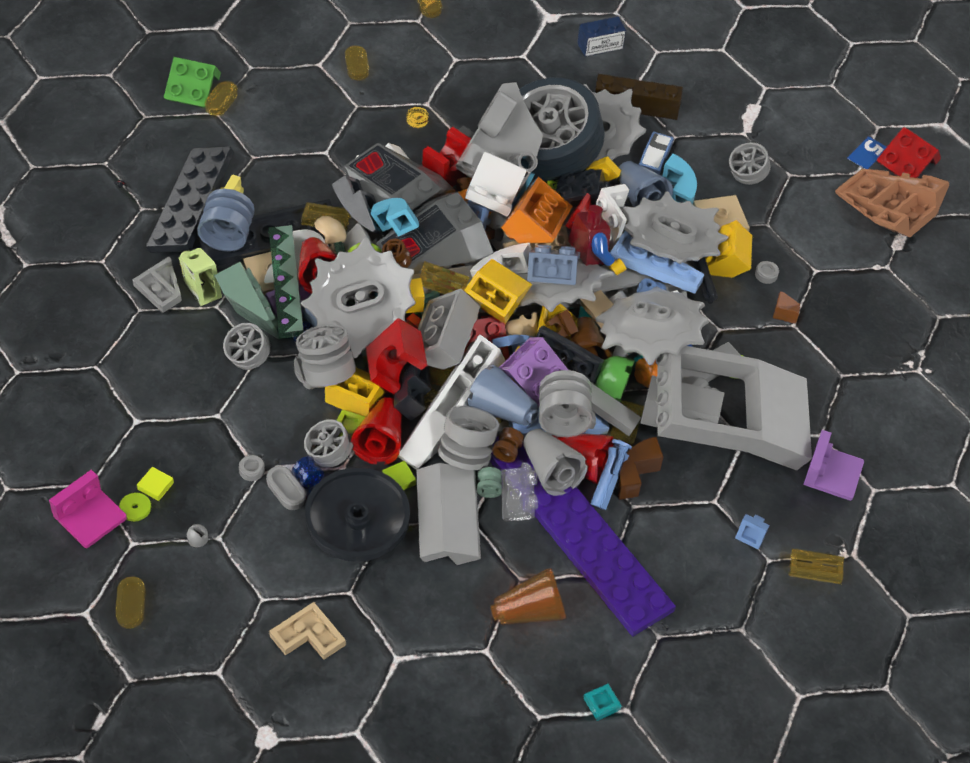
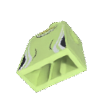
[179,248,222,306]

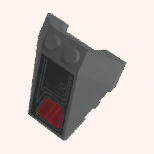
[344,143,455,236]
[376,192,493,274]

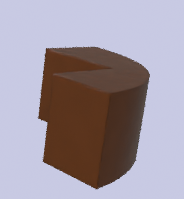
[617,437,663,500]

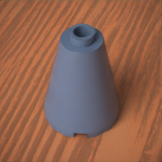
[617,161,673,207]
[468,365,539,426]

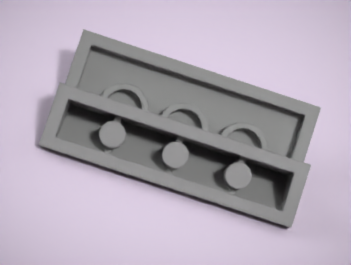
[417,463,481,565]

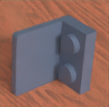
[527,244,580,285]

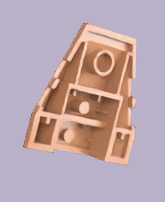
[835,169,949,237]

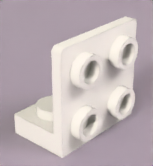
[465,152,526,217]
[596,184,629,250]

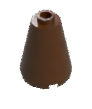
[567,317,613,369]

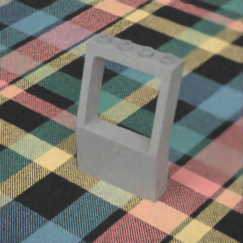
[656,346,812,470]

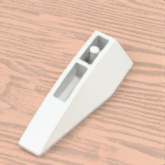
[398,335,505,470]

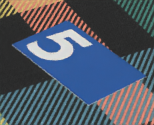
[847,137,887,169]

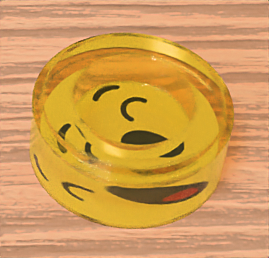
[407,107,428,128]

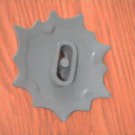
[572,84,646,162]
[622,191,728,264]
[301,236,416,358]
[517,257,614,312]
[596,286,709,365]

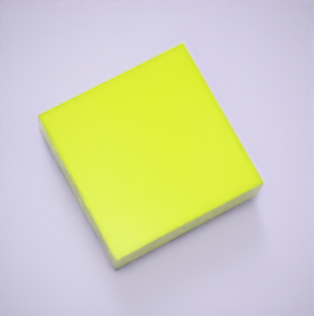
[137,467,174,501]

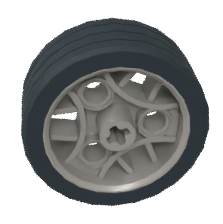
[519,78,605,181]

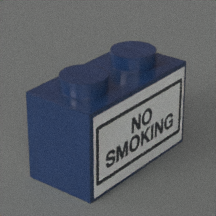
[577,17,626,57]

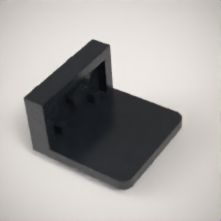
[556,169,610,205]

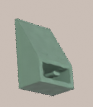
[214,262,282,339]

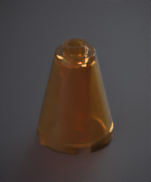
[490,568,566,625]

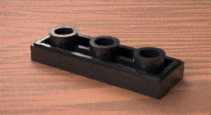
[536,325,604,383]

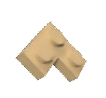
[269,602,346,660]

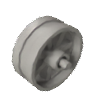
[729,142,771,185]
[223,323,271,370]
[304,419,353,468]

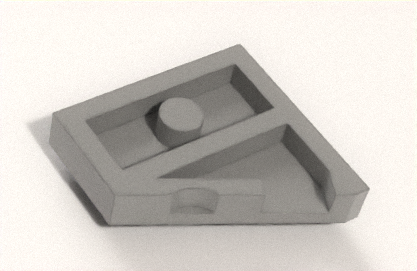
[132,257,182,313]

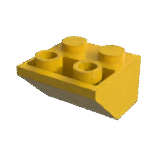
[705,220,752,278]
[464,259,532,324]
[325,368,388,417]

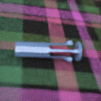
[590,439,632,510]

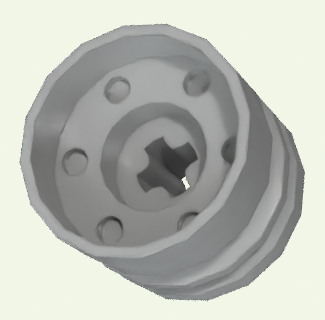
[296,324,356,387]
[539,370,593,437]
[438,406,499,470]

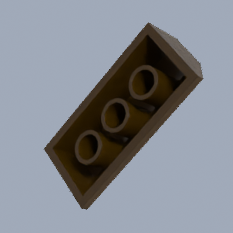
[595,74,683,120]

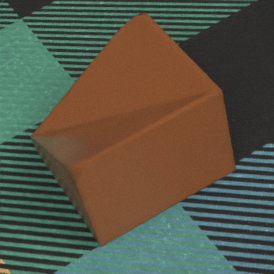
[773,291,800,324]

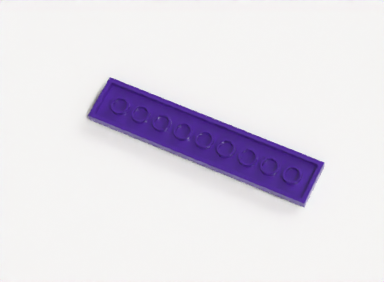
[490,436,676,637]

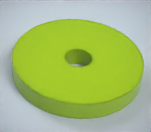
[119,493,151,521]

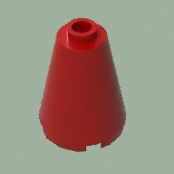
[298,237,337,294]
[351,398,401,465]
[552,433,614,484]

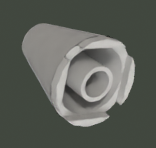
[523,429,587,496]

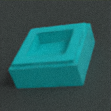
[584,684,622,721]

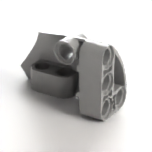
[456,82,543,198]

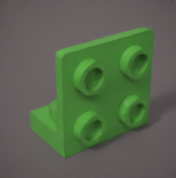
[164,57,221,108]

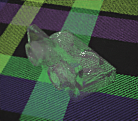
[501,462,538,522]

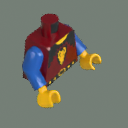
[568,205,627,275]

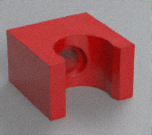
[422,127,471,187]
[366,318,427,394]

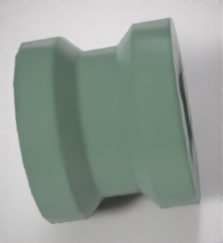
[477,467,503,498]

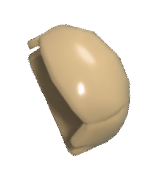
[314,216,347,252]
[505,312,539,337]

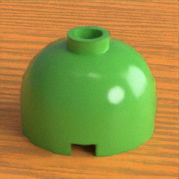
[595,356,634,402]

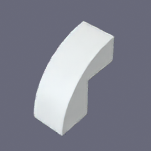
[470,243,532,278]

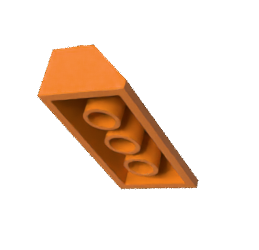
[501,176,572,243]

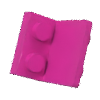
[49,470,127,548]

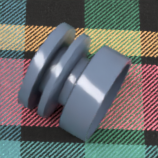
[198,188,254,251]

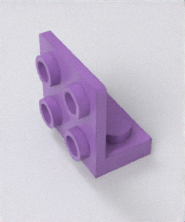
[499,337,568,407]
[803,430,864,501]

